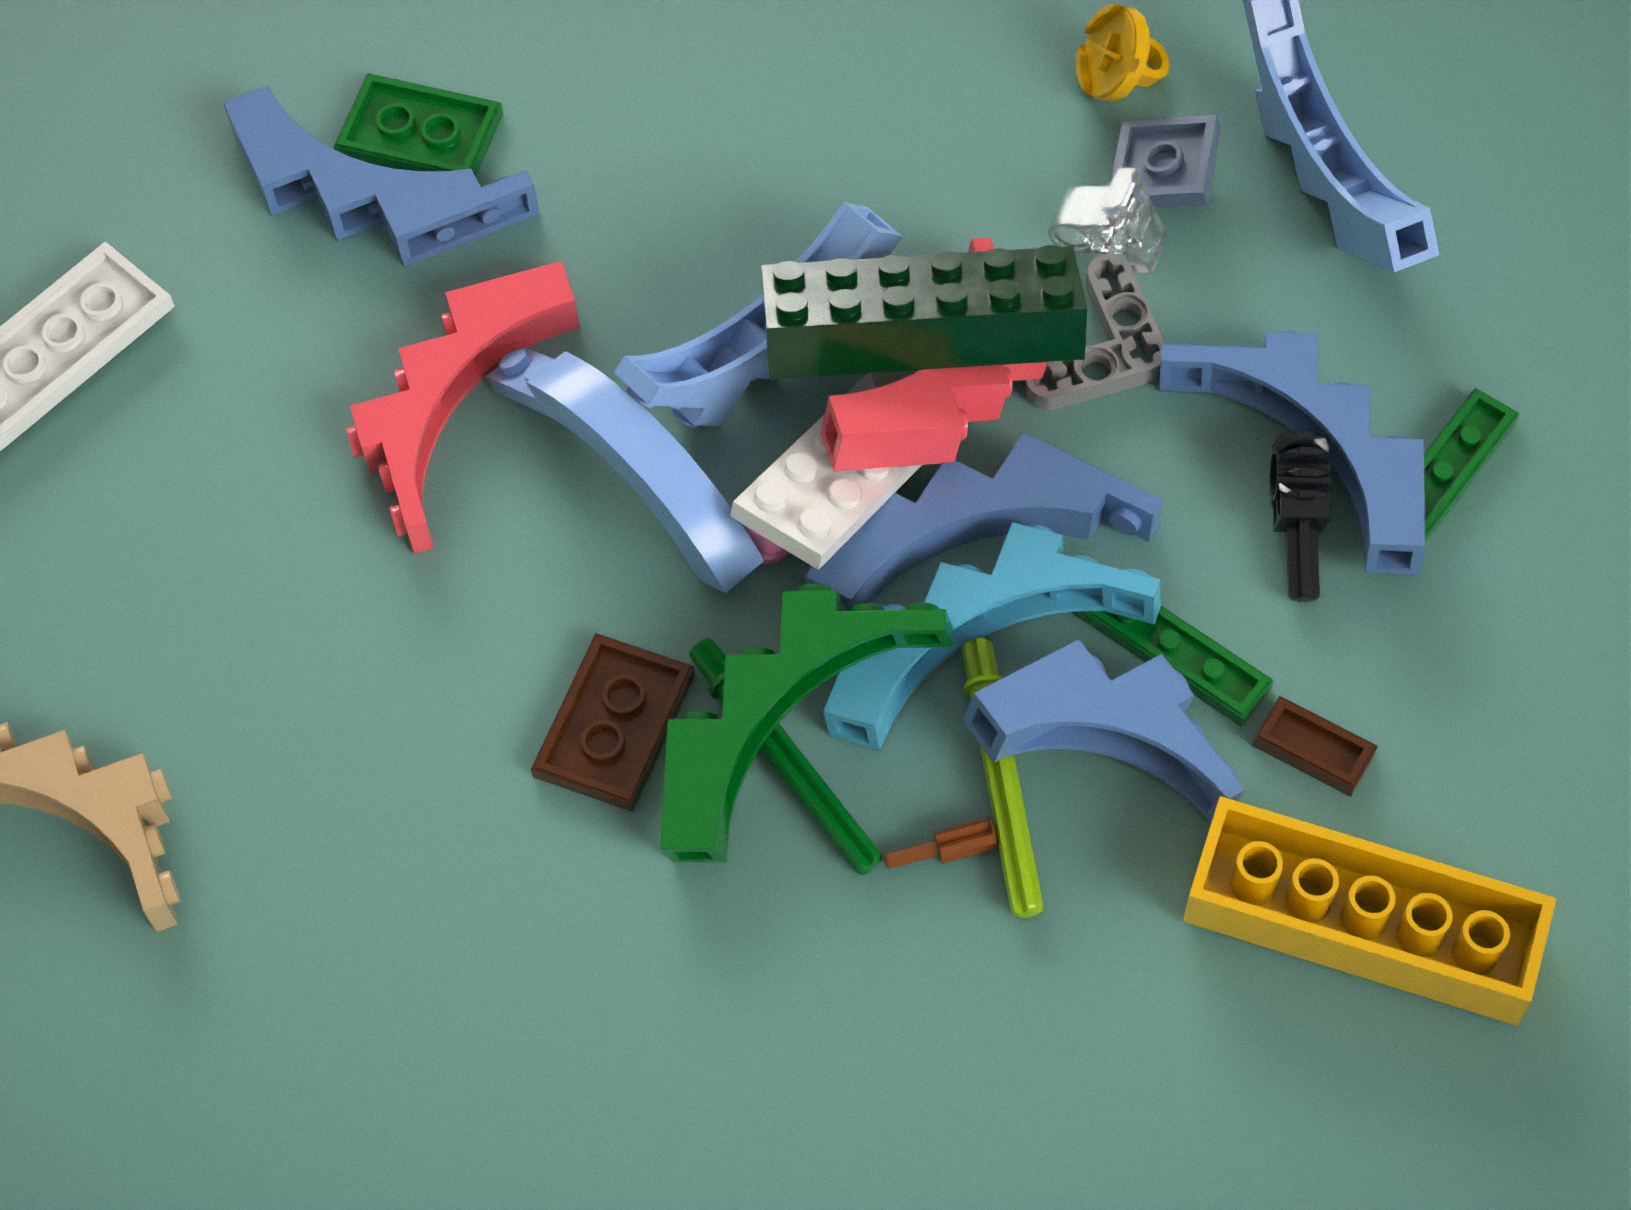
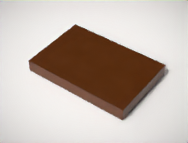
[531,633,695,812]

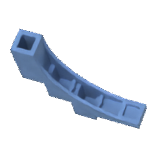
[1159,330,1425,575]

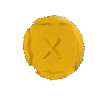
[1076,3,1170,103]

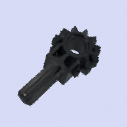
[1269,430,1332,602]

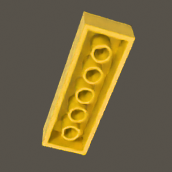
[1182,796,1557,1026]

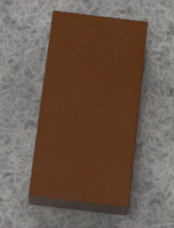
[1253,696,1378,797]

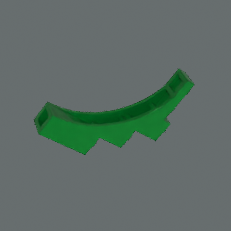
[660,584,953,862]

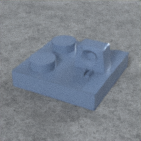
[1107,114,1221,210]

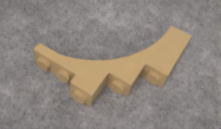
[0,722,181,932]

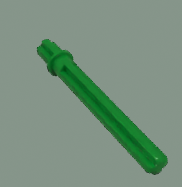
[689,638,883,875]

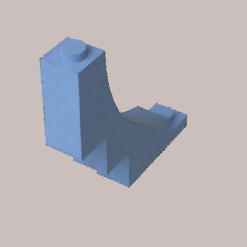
[223,86,540,267]
[805,432,1163,611]

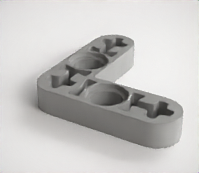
[1025,253,1166,410]

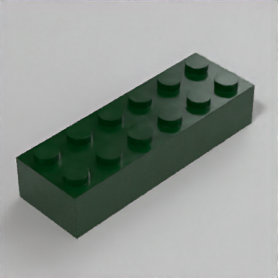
[761,245,1087,379]

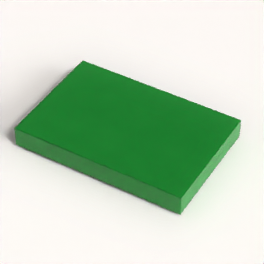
[333,73,503,177]

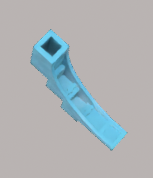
[823,522,1161,751]

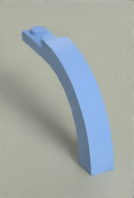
[486,347,764,594]

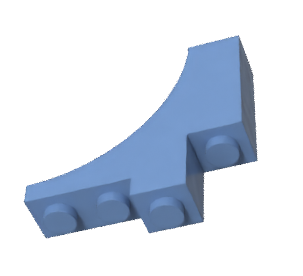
[962,639,1245,824]

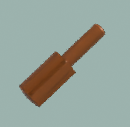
[883,817,997,869]

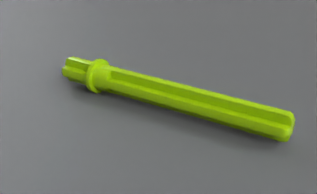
[962,637,1044,919]

